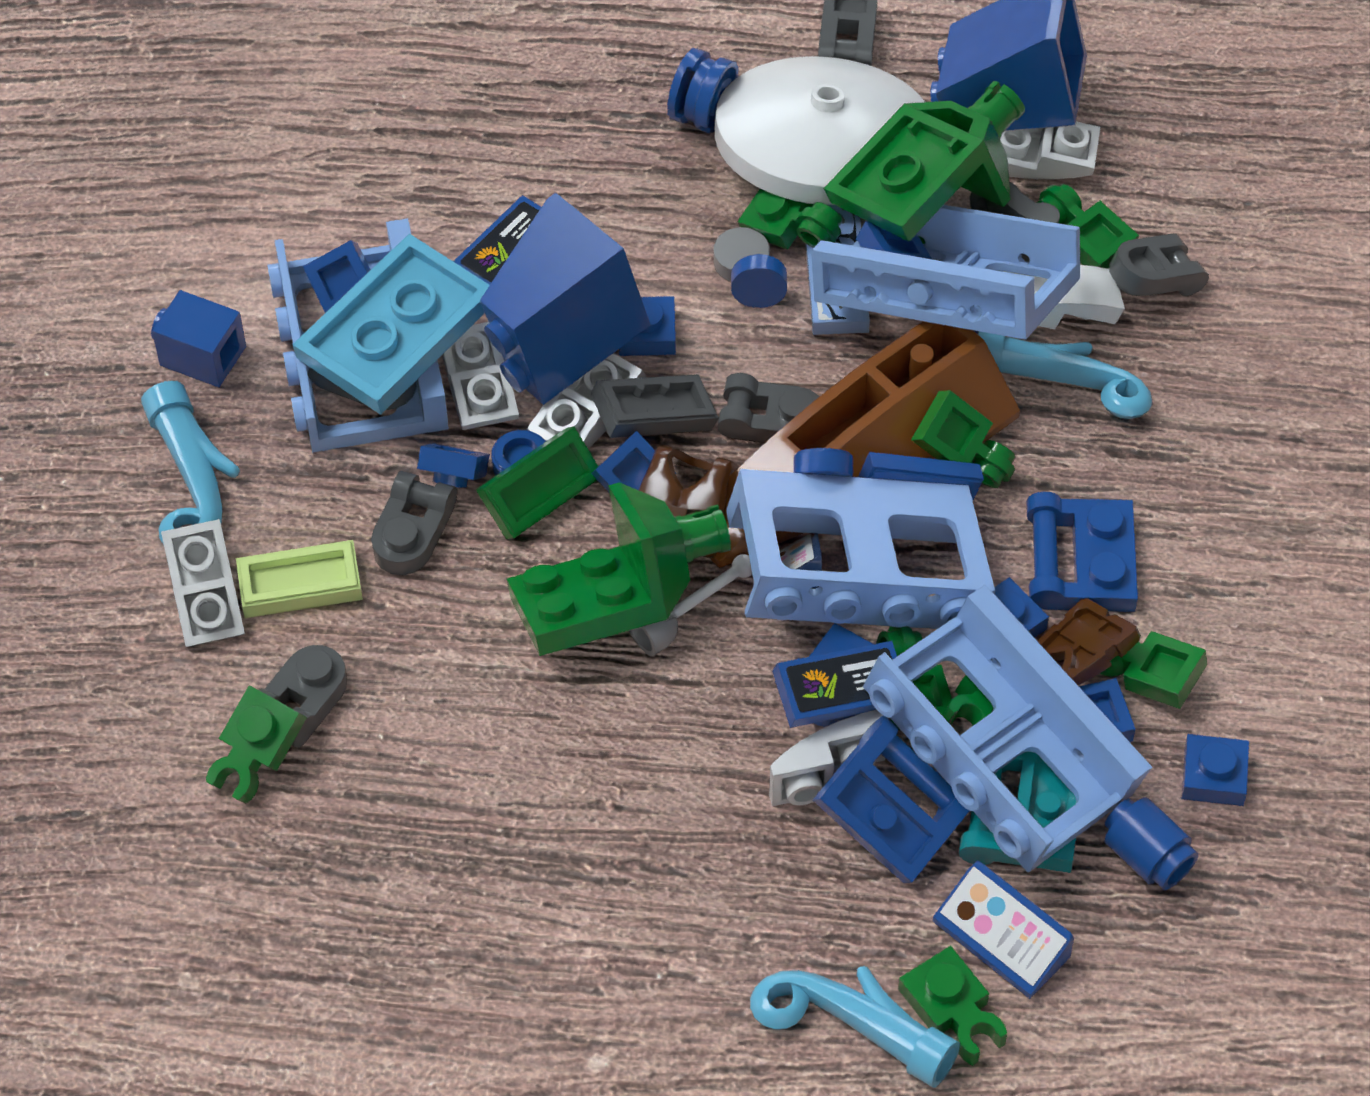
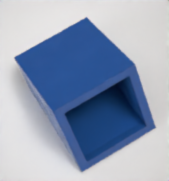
[930,0,1087,131]
[480,193,651,405]

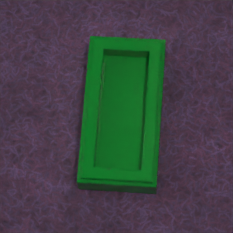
[476,426,598,539]

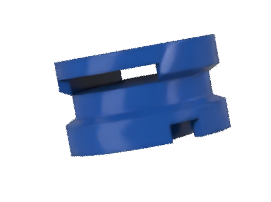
[667,48,739,133]

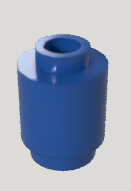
[1104,797,1199,890]

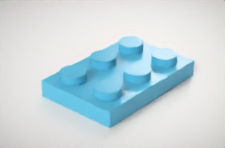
[292,234,490,415]

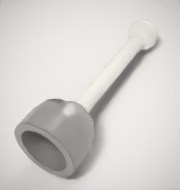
[629,554,752,656]

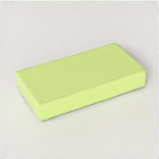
[236,540,363,618]

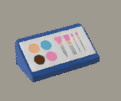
[932,860,1074,999]

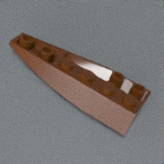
[709,321,1020,568]

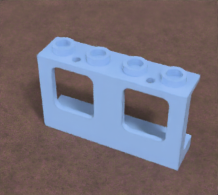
[811,205,1080,340]
[267,218,449,453]
[726,469,995,629]
[863,585,1152,873]

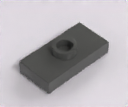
[591,374,719,438]

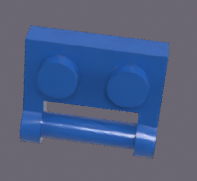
[1026,491,1138,612]
[812,716,970,883]

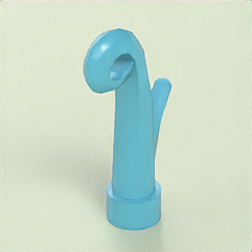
[978,331,1152,419]
[141,381,240,545]
[750,966,960,1088]

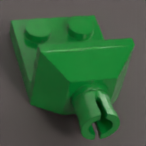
[823,81,1025,242]
[506,482,731,656]

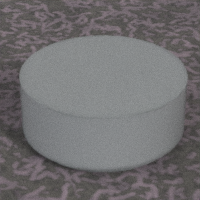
[714,227,769,281]

